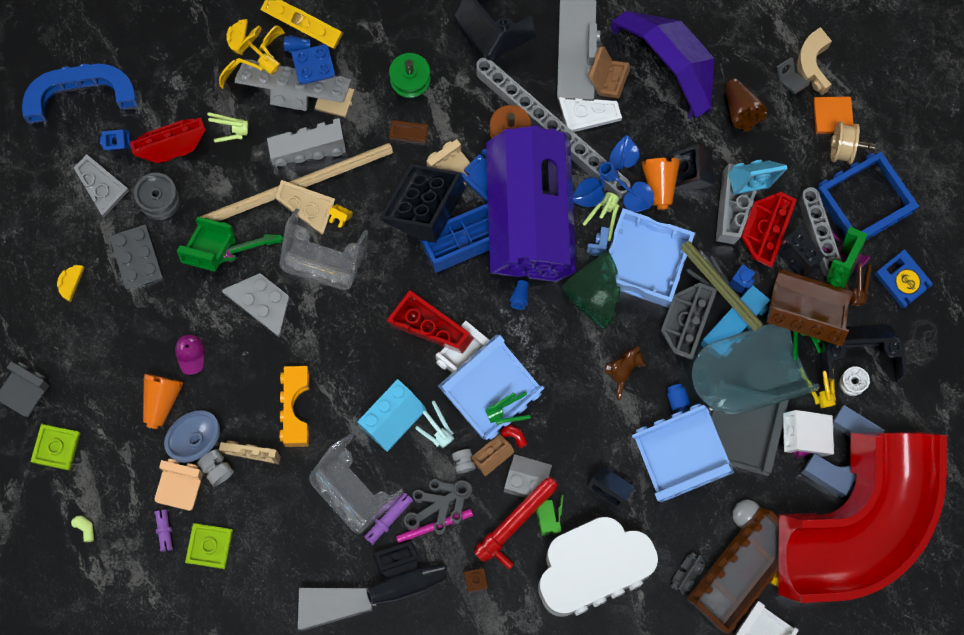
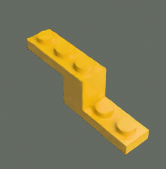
[260,0,343,49]

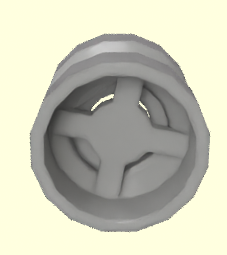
[452,449,476,474]

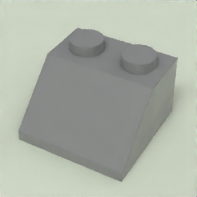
[504,454,552,498]

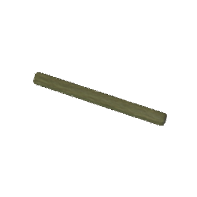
[681,241,763,332]

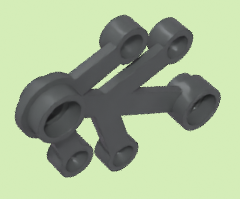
[404,479,472,535]

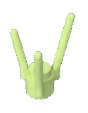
[207,112,248,142]
[583,192,620,241]

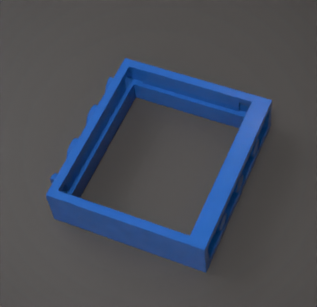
[817,152,919,240]

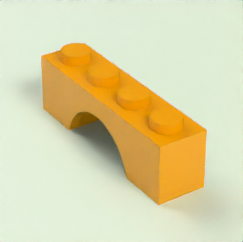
[280,366,309,447]

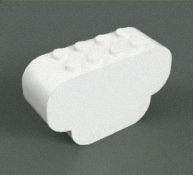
[538,517,658,617]

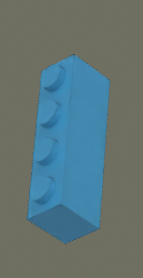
[701,285,770,359]

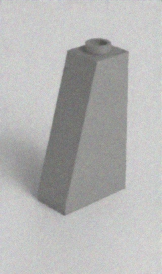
[298,588,376,631]

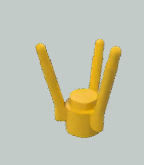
[800,368,836,408]

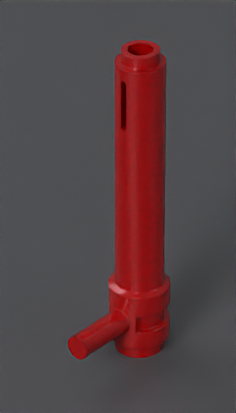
[474,477,559,569]

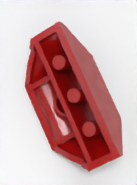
[130,118,205,164]
[741,192,797,268]

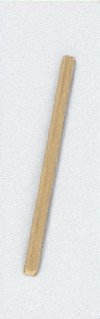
[200,143,393,222]

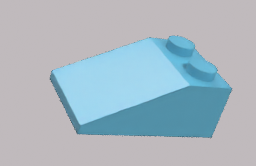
[728,160,788,195]

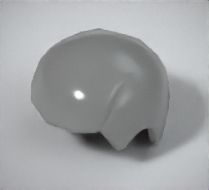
[732,500,761,528]

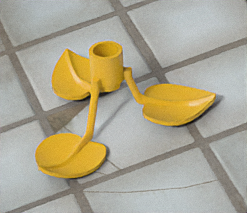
[219,26,285,89]

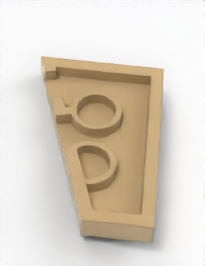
[219,441,281,464]

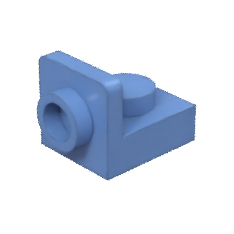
[587,227,609,256]

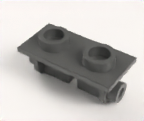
[671,552,705,595]

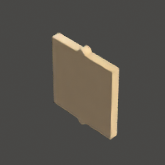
[315,88,354,118]

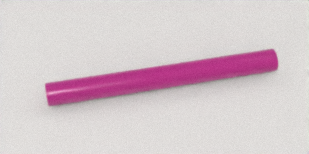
[396,509,473,543]

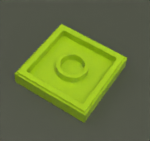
[31,424,80,471]
[185,523,233,569]

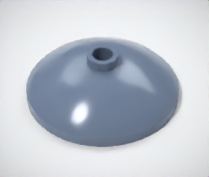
[164,410,220,463]

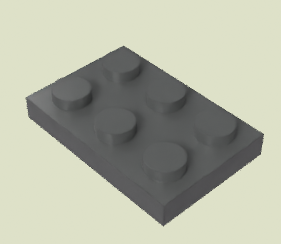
[109,224,163,290]

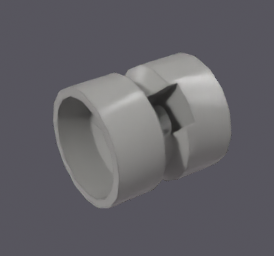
[197,449,234,487]

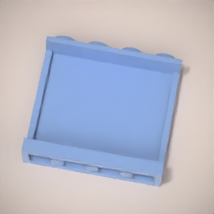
[438,335,544,440]
[632,404,734,502]

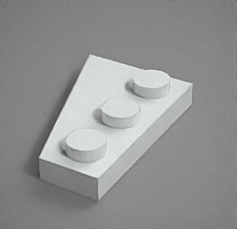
[558,97,622,132]

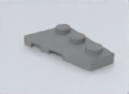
[74,154,129,218]

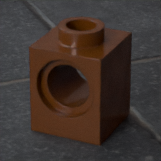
[464,568,488,594]

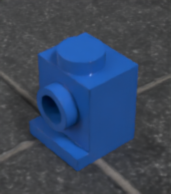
[100,130,131,151]
[729,264,755,295]

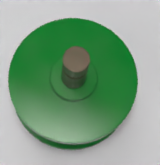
[389,53,430,98]

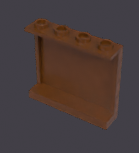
[767,269,853,346]

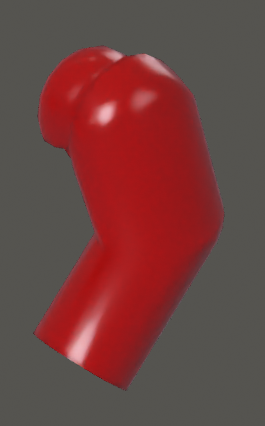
[501,424,528,448]

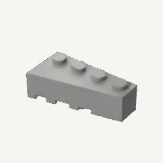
[267,118,346,166]
[716,164,758,244]

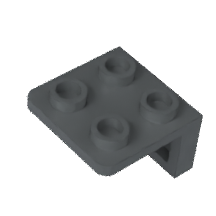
[0,362,49,417]

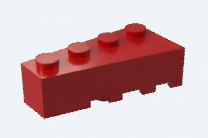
[386,290,474,354]

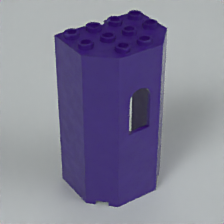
[486,125,577,282]

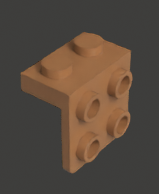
[589,46,631,99]

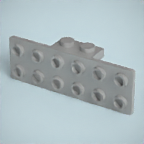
[557,0,600,100]
[235,60,351,111]

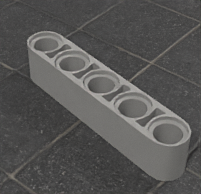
[799,187,842,278]

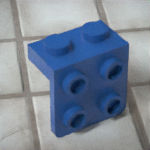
[291,44,335,85]

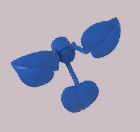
[573,135,654,212]

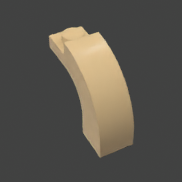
[797,27,832,95]

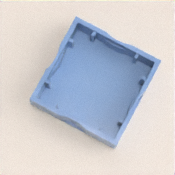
[597,208,695,308]

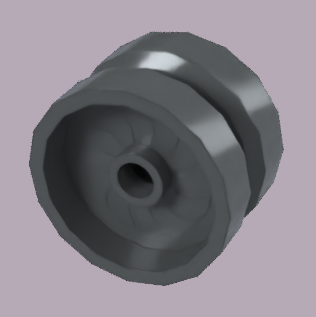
[134,173,180,220]

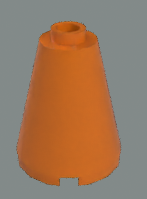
[642,158,680,210]
[143,374,183,429]

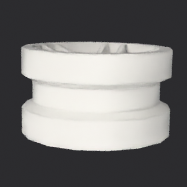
[839,367,870,396]

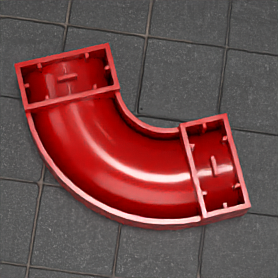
[778,432,947,603]

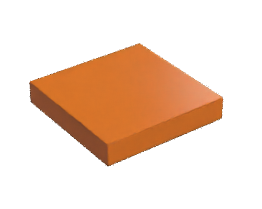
[813,97,854,134]

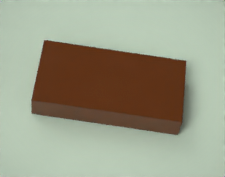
[389,120,428,144]

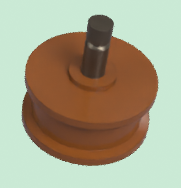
[490,105,531,139]

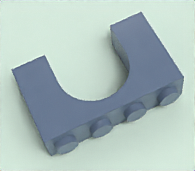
[801,405,885,498]

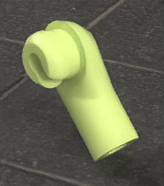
[71,516,94,542]

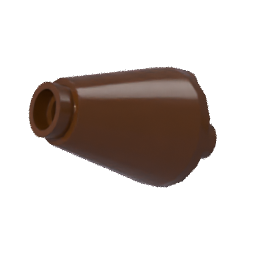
[725,79,768,132]

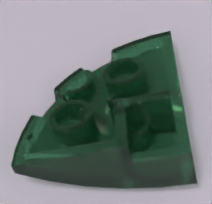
[561,251,620,329]

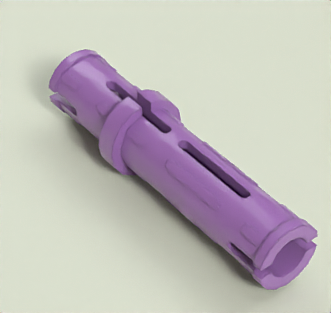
[364,493,413,545]

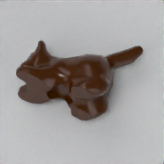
[605,346,646,400]

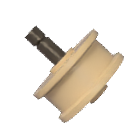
[831,121,876,165]

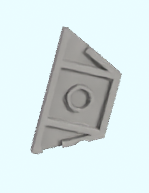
[222,273,290,337]

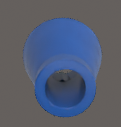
[284,35,310,53]
[509,280,529,310]

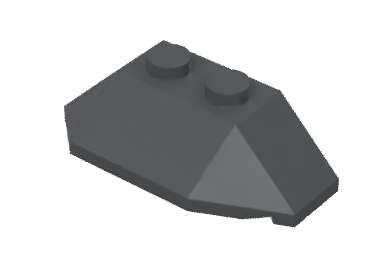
[661,283,717,360]

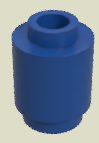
[667,384,691,413]

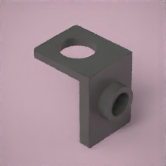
[777,57,809,94]

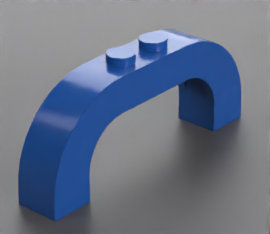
[22,64,139,123]

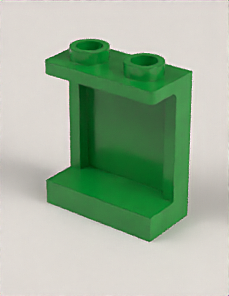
[177,217,235,272]
[827,227,868,289]

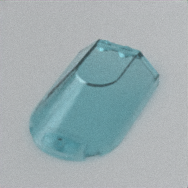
[692,324,819,414]

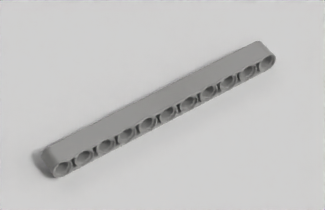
[476,58,630,199]

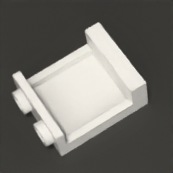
[436,321,489,374]
[783,410,834,457]
[734,601,799,635]

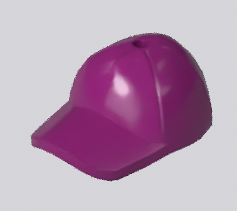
[175,334,204,375]

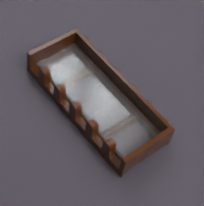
[686,507,779,634]

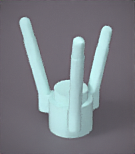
[415,401,454,448]

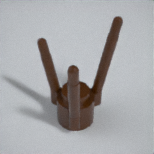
[844,263,872,306]

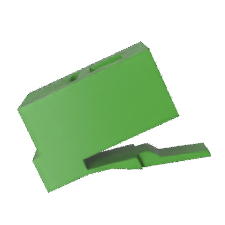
[536,495,563,536]

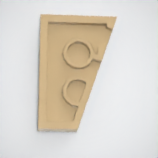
[275,180,335,235]

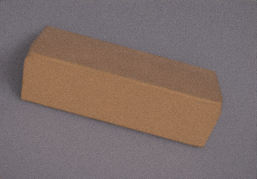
[471,434,514,476]

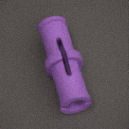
[154,510,173,552]

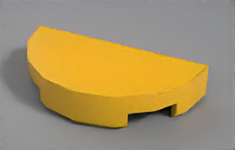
[226,19,248,55]
[57,265,84,302]

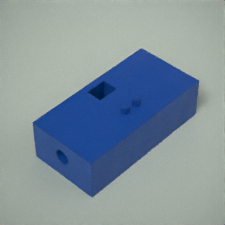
[420,203,490,273]

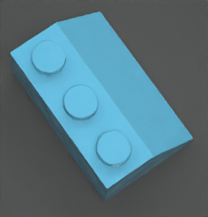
[357,379,427,452]

